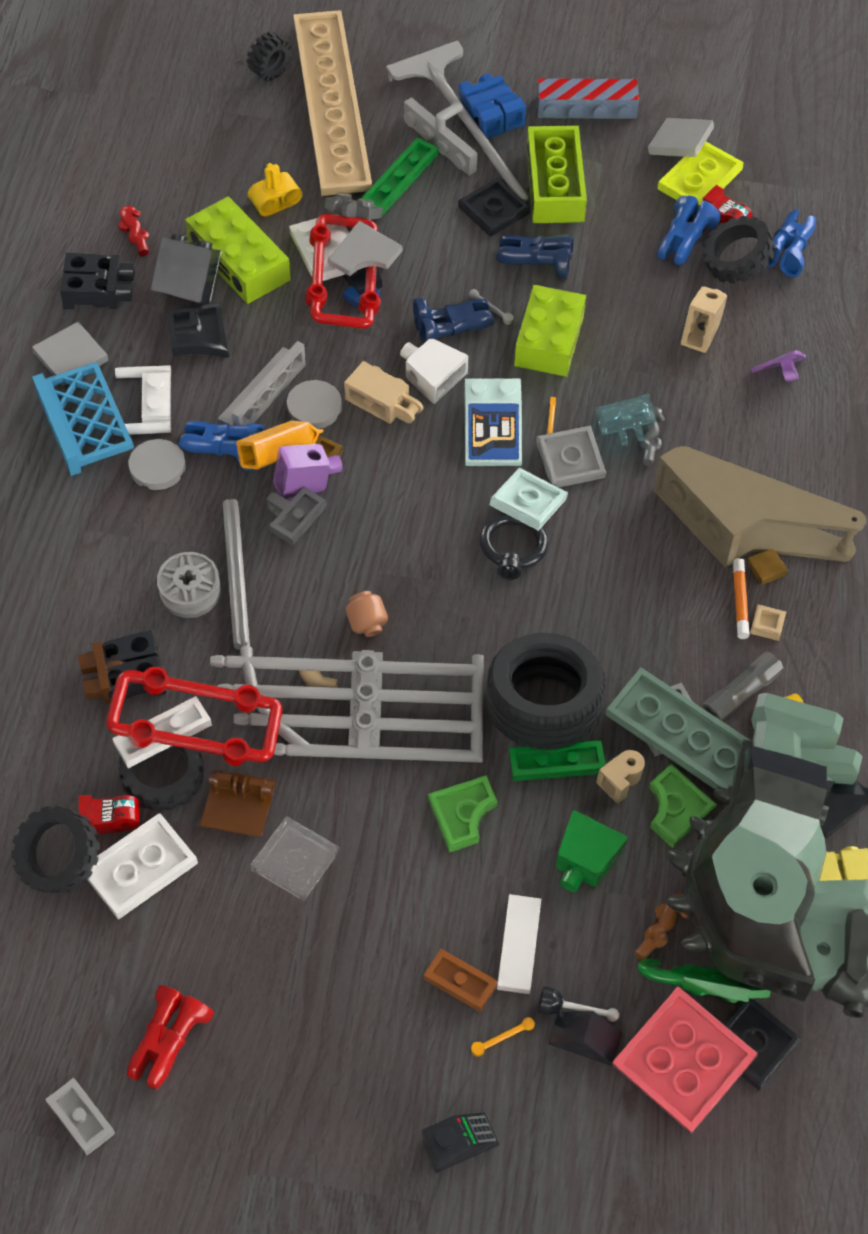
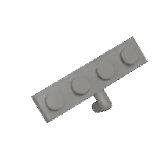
[403,97,477,176]

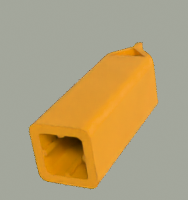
[236,420,323,470]

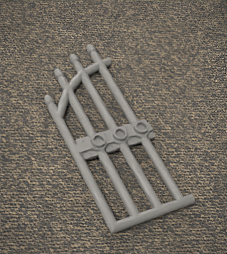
[210,646,484,763]

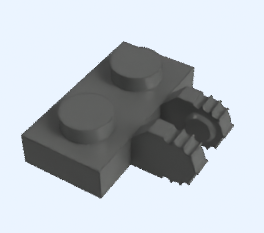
[324,193,383,220]

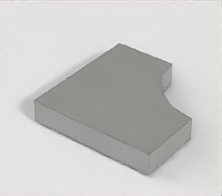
[328,221,403,276]

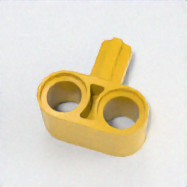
[247,163,302,217]

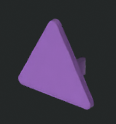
[751,350,806,382]

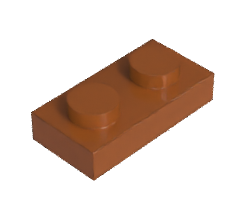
[423,949,498,1013]

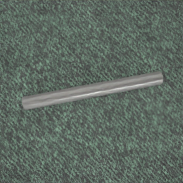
[223,499,250,650]

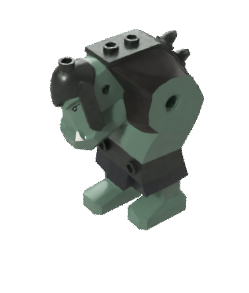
[666,693,868,1018]

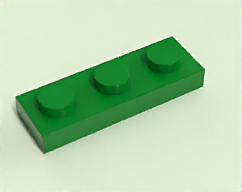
[509,740,606,782]

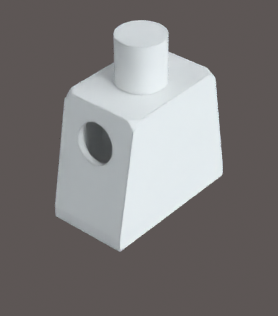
[400,339,468,404]

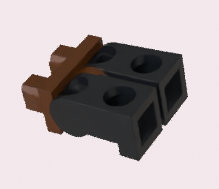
[78,630,166,704]

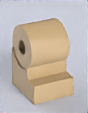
[596,750,645,804]

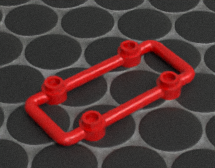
[305,214,381,329]
[106,667,282,766]

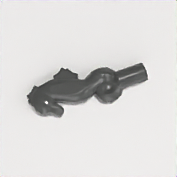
[636,405,665,466]

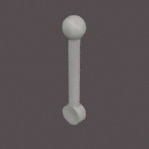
[469,289,513,325]

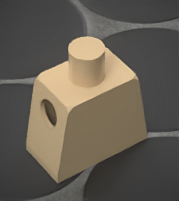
[680,287,727,353]

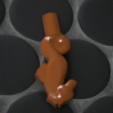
[634,892,688,961]

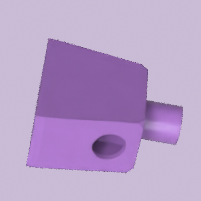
[273,444,342,500]

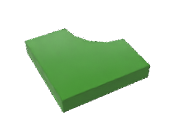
[649,764,717,848]
[428,775,498,853]

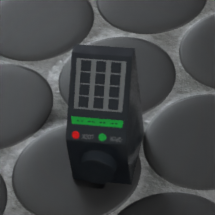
[422,1112,499,1173]

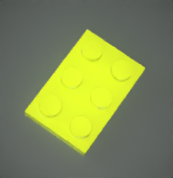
[657,142,744,210]

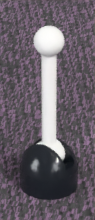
[538,986,619,1022]

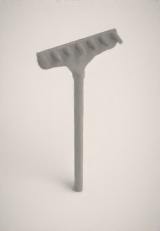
[386,40,528,202]

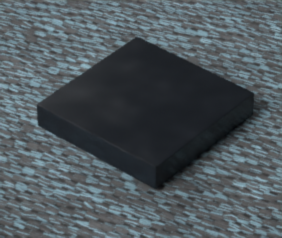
[458,178,530,237]
[723,998,802,1091]

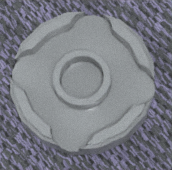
[287,380,342,429]
[128,439,186,490]

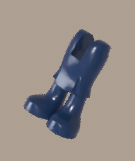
[496,234,574,279]
[413,298,494,344]

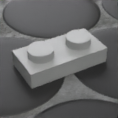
[45,1078,115,1156]

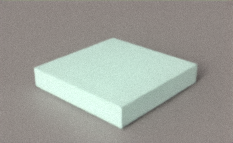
[489,468,568,531]

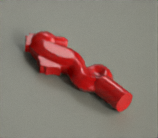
[118,206,149,257]

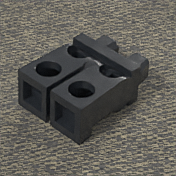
[60,253,135,309]

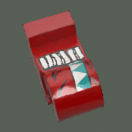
[703,185,753,226]
[79,795,140,834]

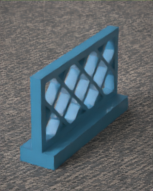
[32,362,134,476]

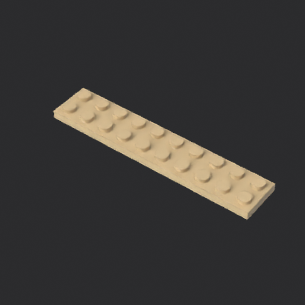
[293,10,372,196]

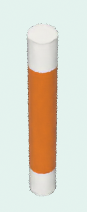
[733,558,749,639]

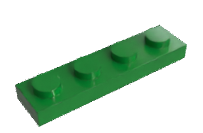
[361,137,439,216]

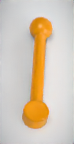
[547,397,556,434]
[471,1017,535,1057]

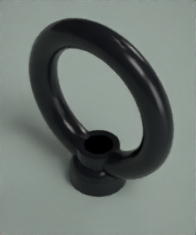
[480,514,549,580]

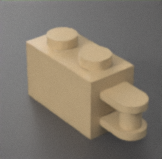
[344,361,423,424]

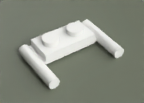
[114,365,171,435]

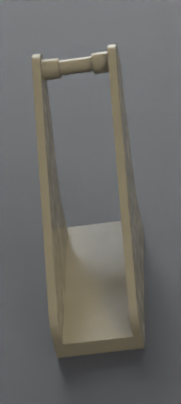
[653,446,866,568]

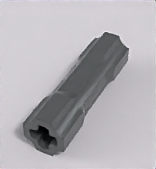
[702,652,784,722]

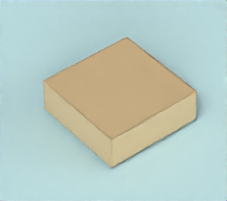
[750,604,786,641]

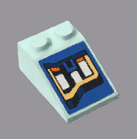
[464,379,522,466]

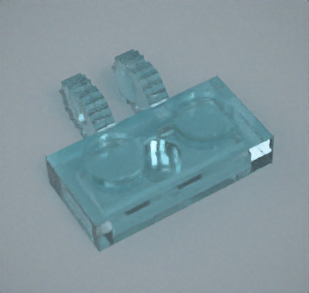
[595,394,656,446]

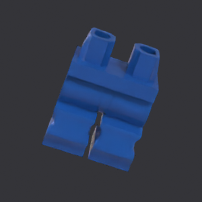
[458,73,526,139]

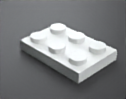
[289,213,349,281]
[87,813,198,920]

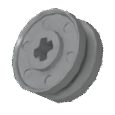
[157,552,221,618]

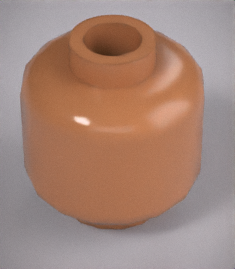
[345,591,388,637]

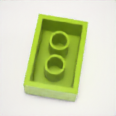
[514,285,586,377]

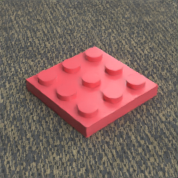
[612,987,758,1134]

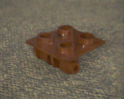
[200,770,276,838]

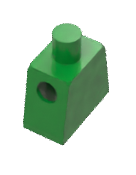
[556,810,628,893]

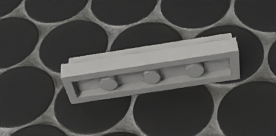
[218,341,306,425]

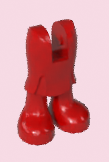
[126,985,214,1090]

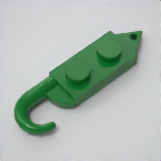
[637,958,771,1003]

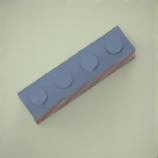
[537,78,639,119]

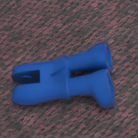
[657,195,721,266]
[766,209,816,277]
[178,421,265,472]

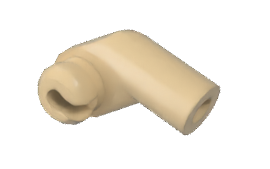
[299,670,338,688]

